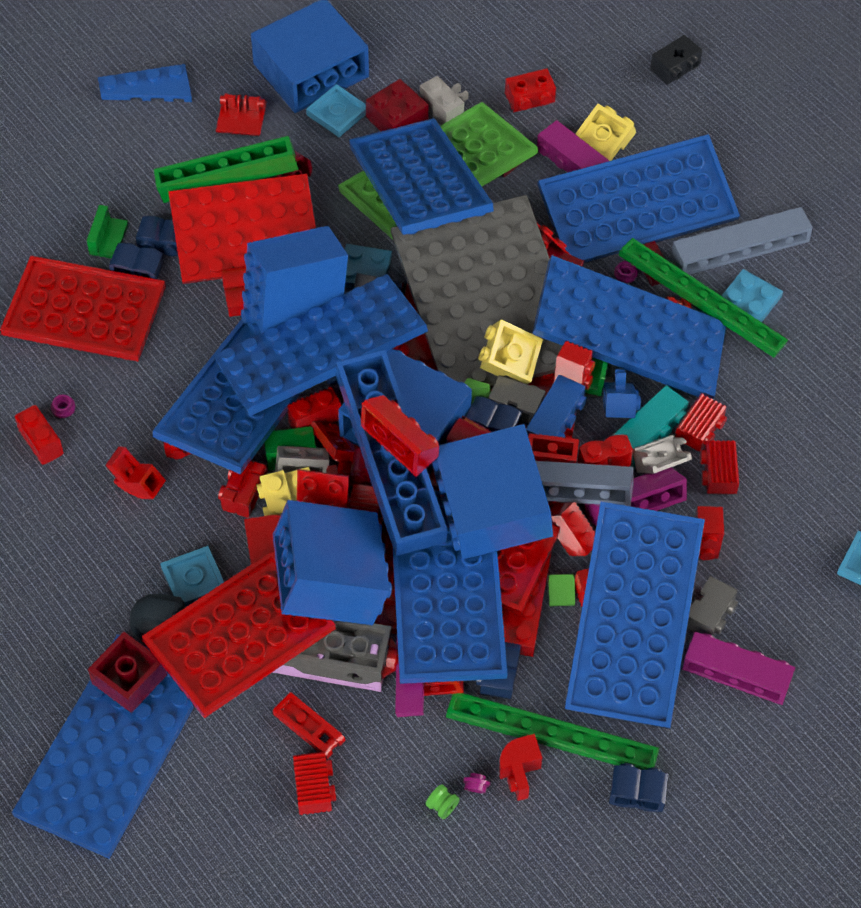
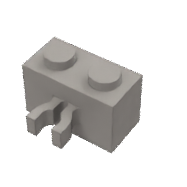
[420,75,468,125]

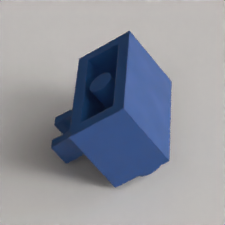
[603,369,641,418]

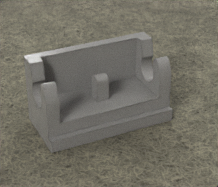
[633,435,692,474]
[275,446,329,473]

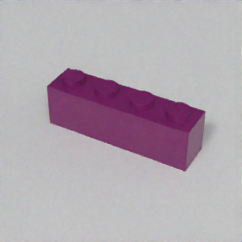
[537,120,609,173]
[585,467,687,526]
[682,632,796,705]

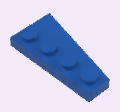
[98,64,192,102]

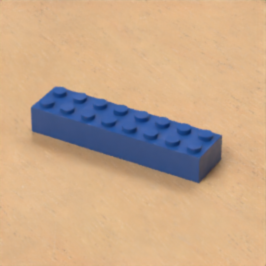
[336,350,448,556]

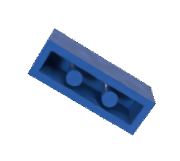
[526,375,587,438]

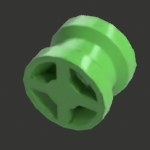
[426,784,460,819]

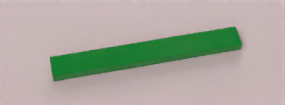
[618,238,788,358]
[446,693,659,770]

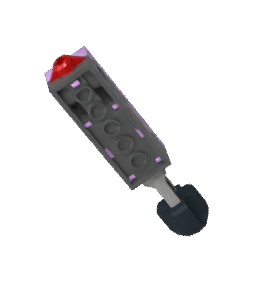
[129,594,399,692]

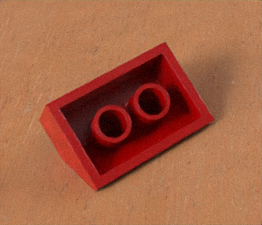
[361,395,439,477]

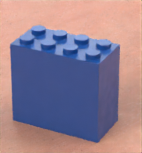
[251,0,369,113]
[241,226,348,337]
[338,349,472,475]
[432,424,553,560]
[273,500,392,625]

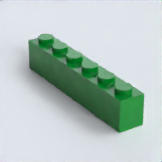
[154,136,298,203]

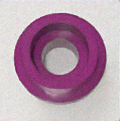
[614,261,638,283]
[51,394,76,418]
[463,773,490,794]

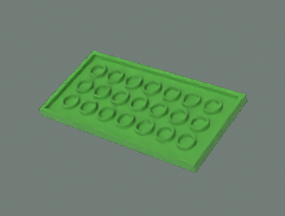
[338,102,538,240]

